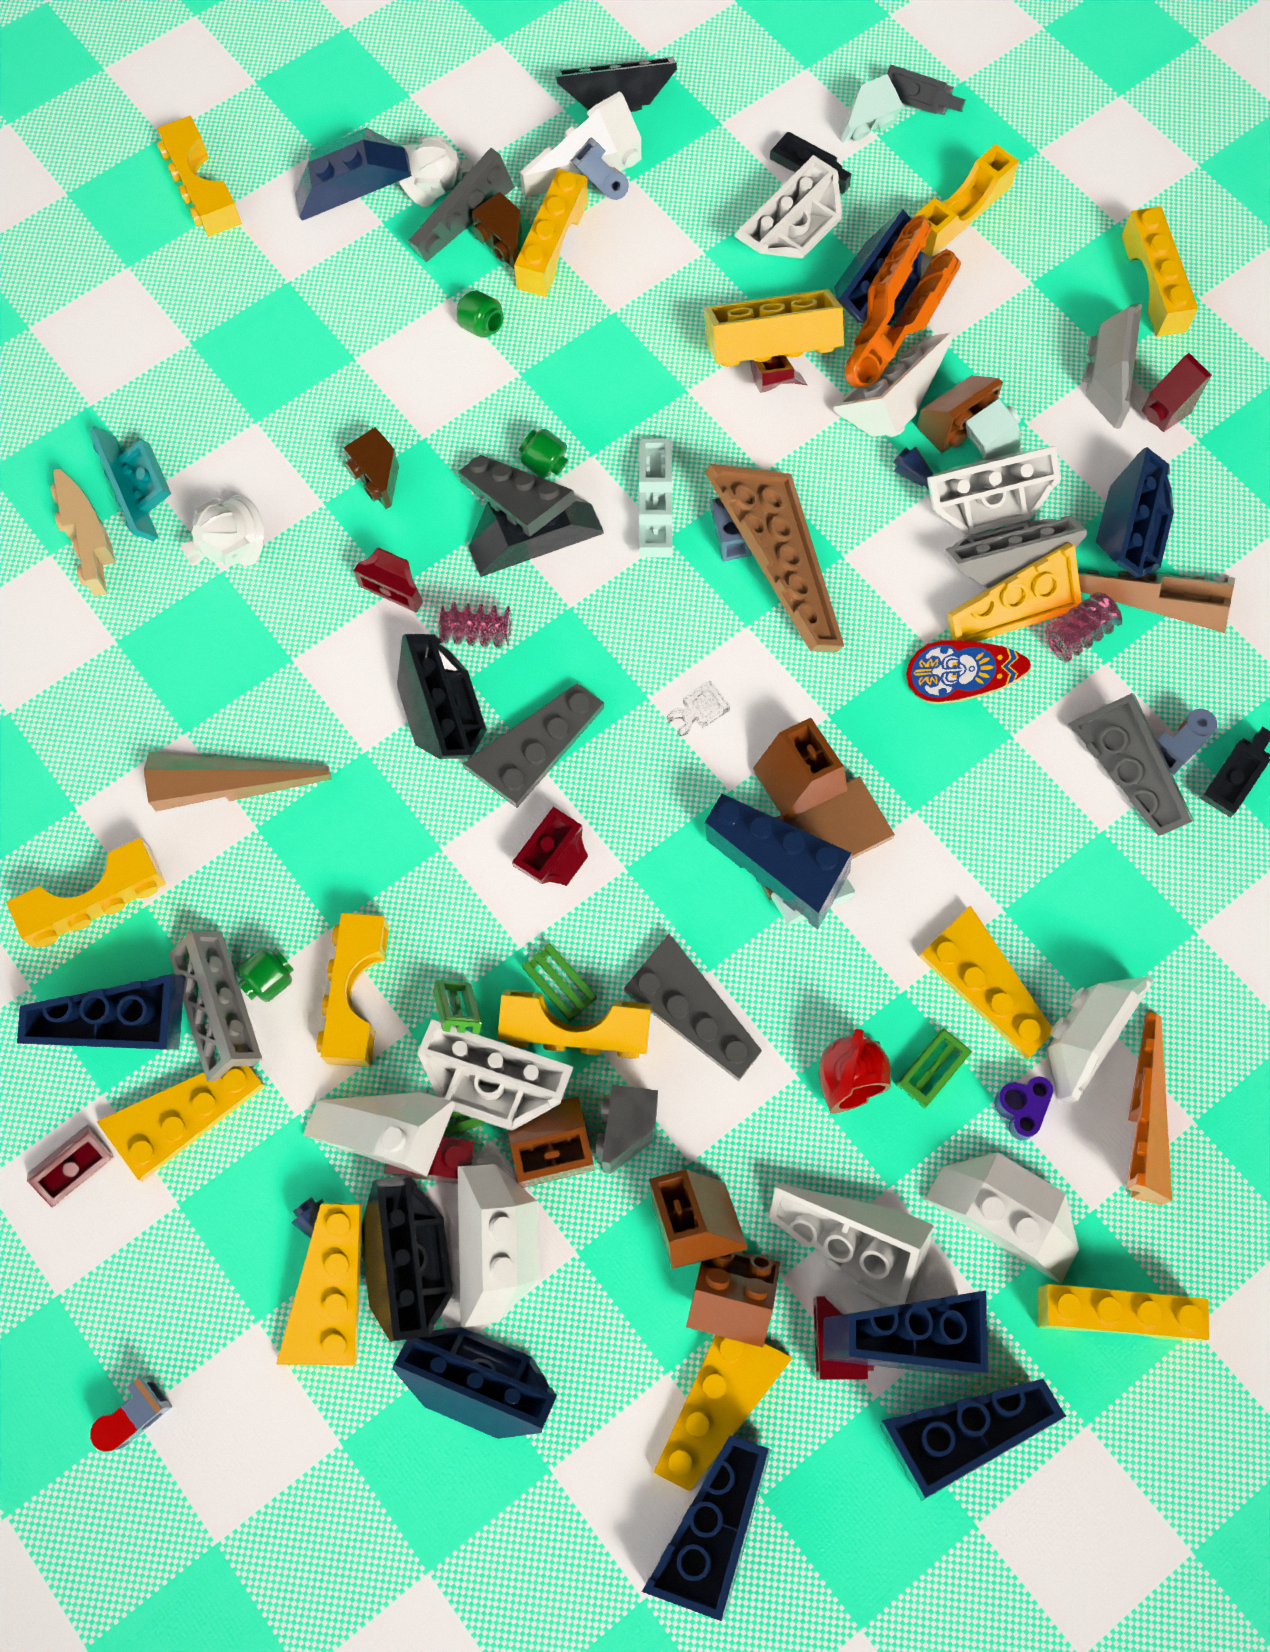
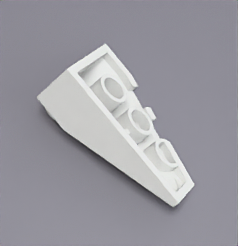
[520,91,641,197]
[833,332,953,437]
[303,1092,456,1177]
[768,1183,934,1306]

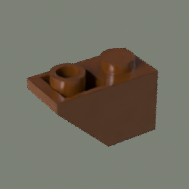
[472,192,522,270]
[344,427,399,509]

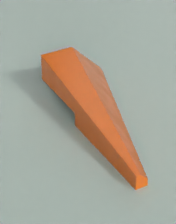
[1126,1012,1172,1206]

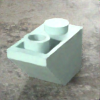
[841,74,904,143]
[965,399,1022,460]

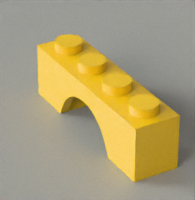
[157,115,242,237]
[913,144,1019,259]
[514,169,588,297]
[1121,206,1198,337]
[6,837,167,948]
[316,913,390,1068]
[497,990,652,1059]
[1038,1284,1210,1342]

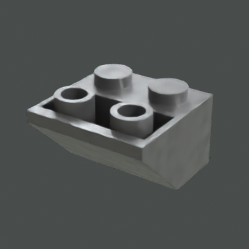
[595,1084,658,1174]

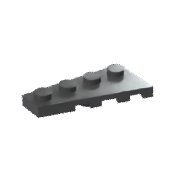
[408,147,515,263]
[458,455,576,537]
[463,683,604,808]
[1068,693,1194,836]
[624,933,762,1082]

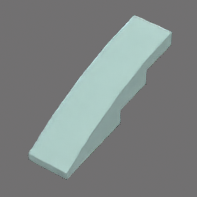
[639,439,672,557]

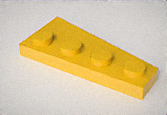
[947,542,1083,642]
[919,905,1052,1060]
[96,1066,265,1182]
[276,1203,362,1366]
[653,1335,793,1492]

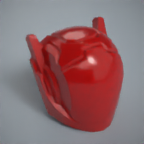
[819,1029,891,1114]

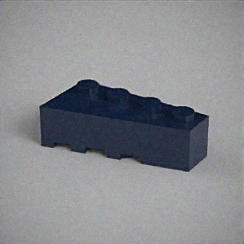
[880,1379,1066,1502]
[641,1435,772,1621]

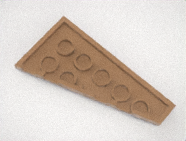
[704,464,844,653]

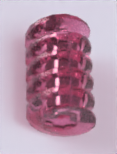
[1045,592,1122,663]
[439,601,512,649]

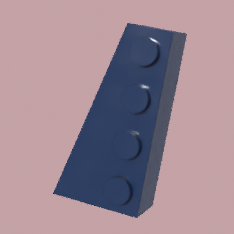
[705,794,852,930]
[17,974,185,1050]
[823,1290,988,1376]

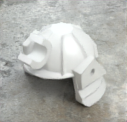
[399,136,473,207]
[180,496,264,566]

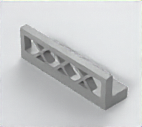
[169,930,262,1081]

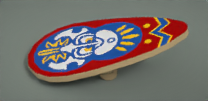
[906,640,1031,704]

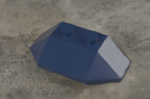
[295,127,412,221]
[834,209,922,325]
[1095,447,1174,578]
[392,1327,557,1439]

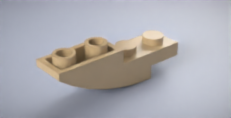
[51,469,116,597]

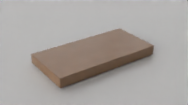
[761,776,895,900]

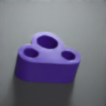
[994,1076,1053,1141]

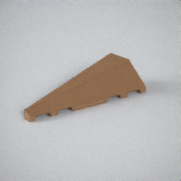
[1078,570,1236,633]
[143,752,332,812]

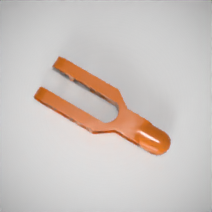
[844,215,961,388]

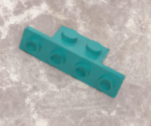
[89,427,171,542]

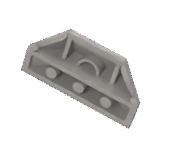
[1082,303,1142,429]
[945,515,1087,589]

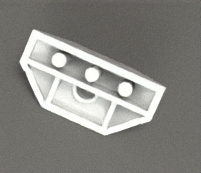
[735,155,842,259]
[927,446,1061,535]
[1047,976,1154,1104]
[417,1019,573,1131]
[924,1152,1079,1284]
[458,1163,539,1327]

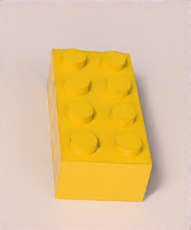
[704,289,844,367]

